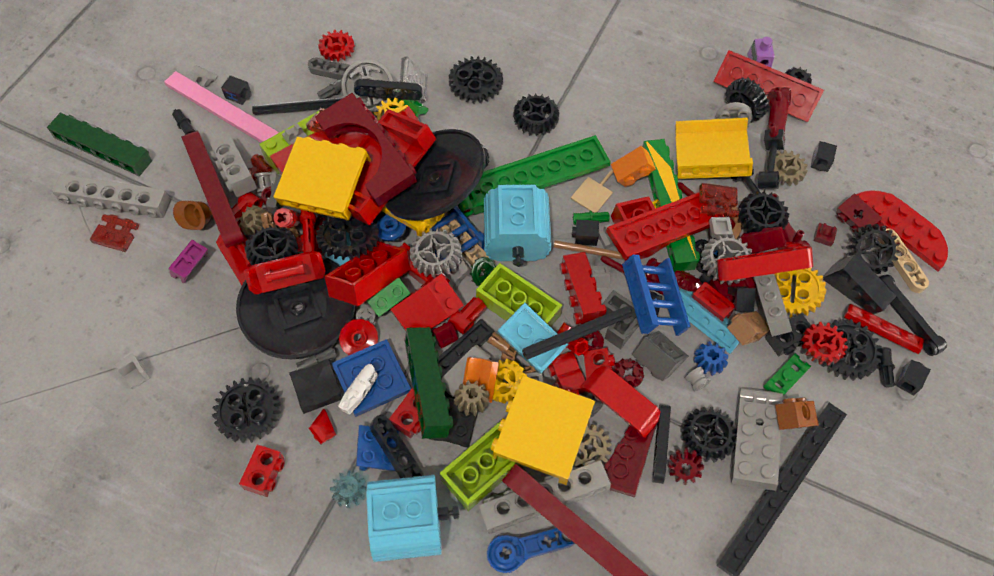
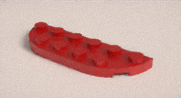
[856,191,948,272]

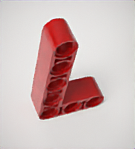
[717,242,813,281]

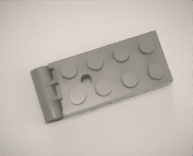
[732,388,783,491]

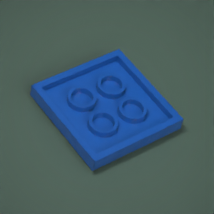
[332,339,411,417]

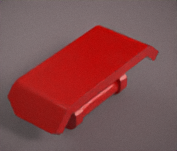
[216,227,251,286]
[244,251,326,295]
[582,366,661,438]

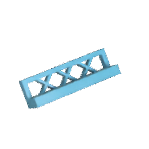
[680,289,740,354]

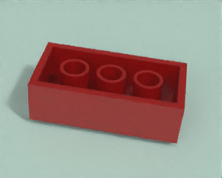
[325,242,410,306]

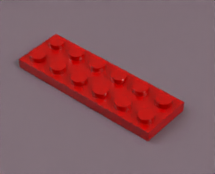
[713,50,824,122]
[606,192,718,261]

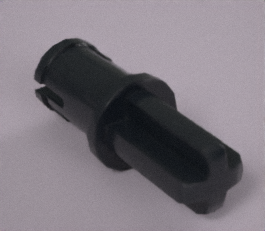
[172,109,195,135]
[878,348,895,388]

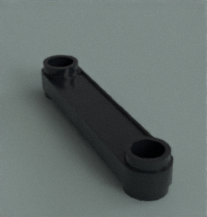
[879,274,947,356]

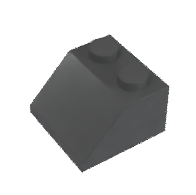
[632,331,689,381]

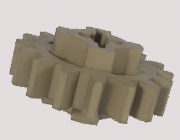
[774,150,808,186]
[574,424,612,467]

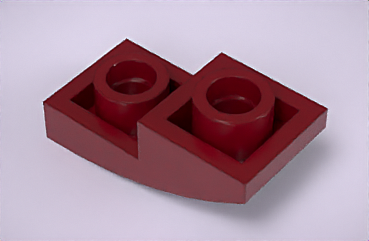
[740,227,786,253]

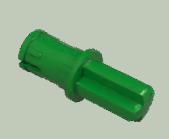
[573,210,610,225]

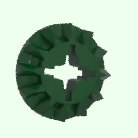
[469,257,496,287]

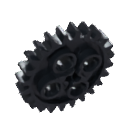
[449,56,503,103]
[316,216,379,260]
[822,318,882,381]
[212,377,281,443]

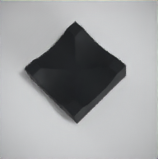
[289,359,342,414]
[430,397,478,448]

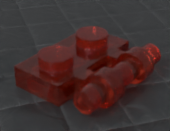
[699,183,739,218]
[90,214,139,252]

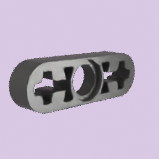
[308,57,355,80]

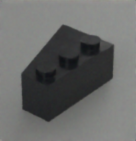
[823,254,896,314]

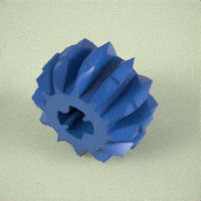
[694,341,729,376]

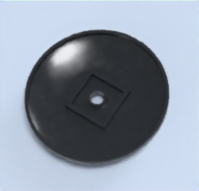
[385,129,486,221]
[236,252,355,360]

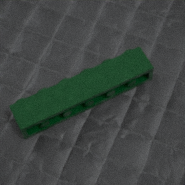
[47,112,152,177]
[404,327,453,439]

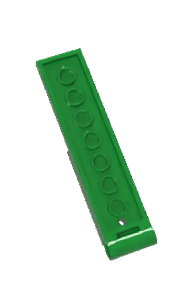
[458,135,611,217]

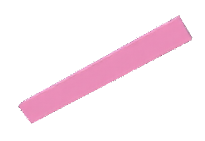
[164,71,279,143]

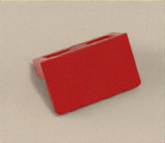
[692,282,735,322]

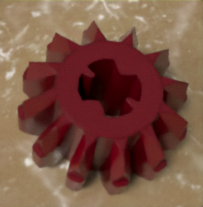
[667,448,704,485]

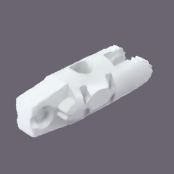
[338,364,378,415]

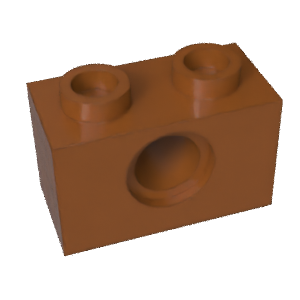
[775,397,819,430]

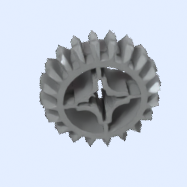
[410,227,462,277]
[701,234,752,286]

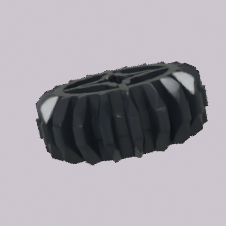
[725,77,770,123]
[513,93,560,137]
[737,190,789,233]
[846,224,901,274]
[245,225,299,266]
[680,406,737,463]

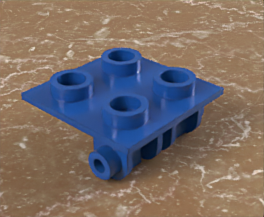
[356,425,399,471]

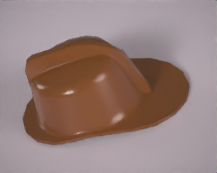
[173,201,212,230]

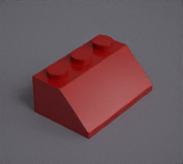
[611,196,671,259]

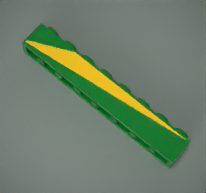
[642,139,700,272]

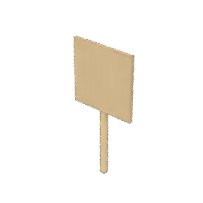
[570,169,613,213]

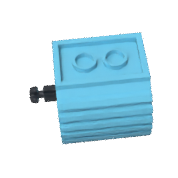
[484,185,552,267]
[366,475,459,562]

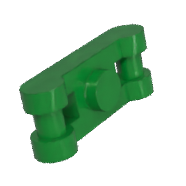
[763,353,811,396]

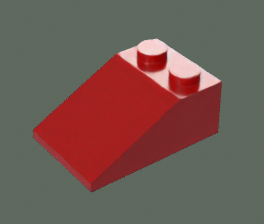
[390,273,464,331]

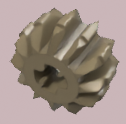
[239,205,267,236]
[454,380,489,416]

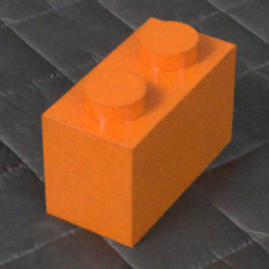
[611,146,656,187]

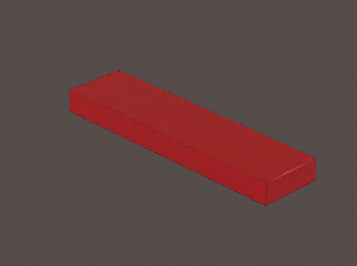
[844,304,924,354]

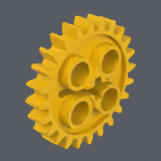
[775,268,826,318]

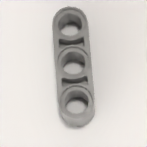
[441,345,492,399]

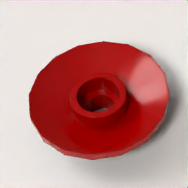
[339,319,378,355]

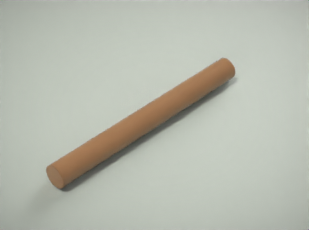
[554,240,624,260]

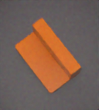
[463,357,499,403]

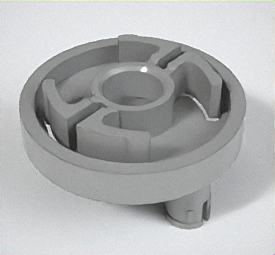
[341,59,393,112]

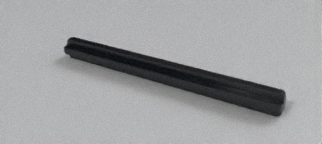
[252,97,344,115]
[522,306,632,360]

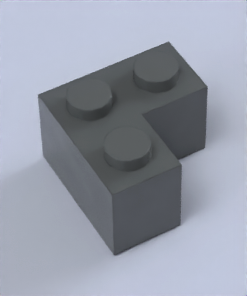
[602,290,639,350]

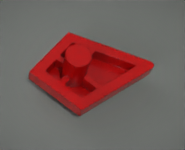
[308,409,336,444]

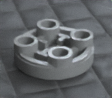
[716,102,752,129]

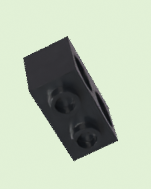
[765,313,811,357]

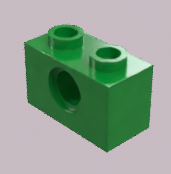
[367,278,411,317]

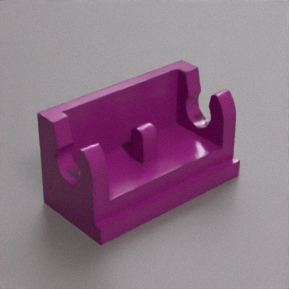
[168,240,208,283]

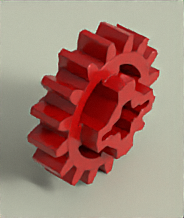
[318,30,355,62]
[801,322,848,365]

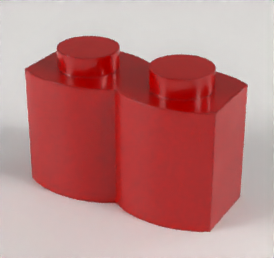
[547,351,586,394]

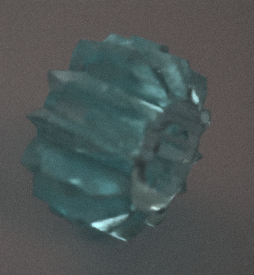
[330,470,367,508]

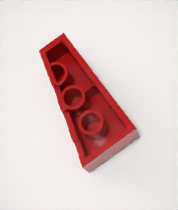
[559,252,607,326]

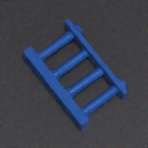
[431,206,484,271]
[622,254,691,336]

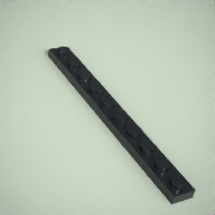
[717,402,847,576]

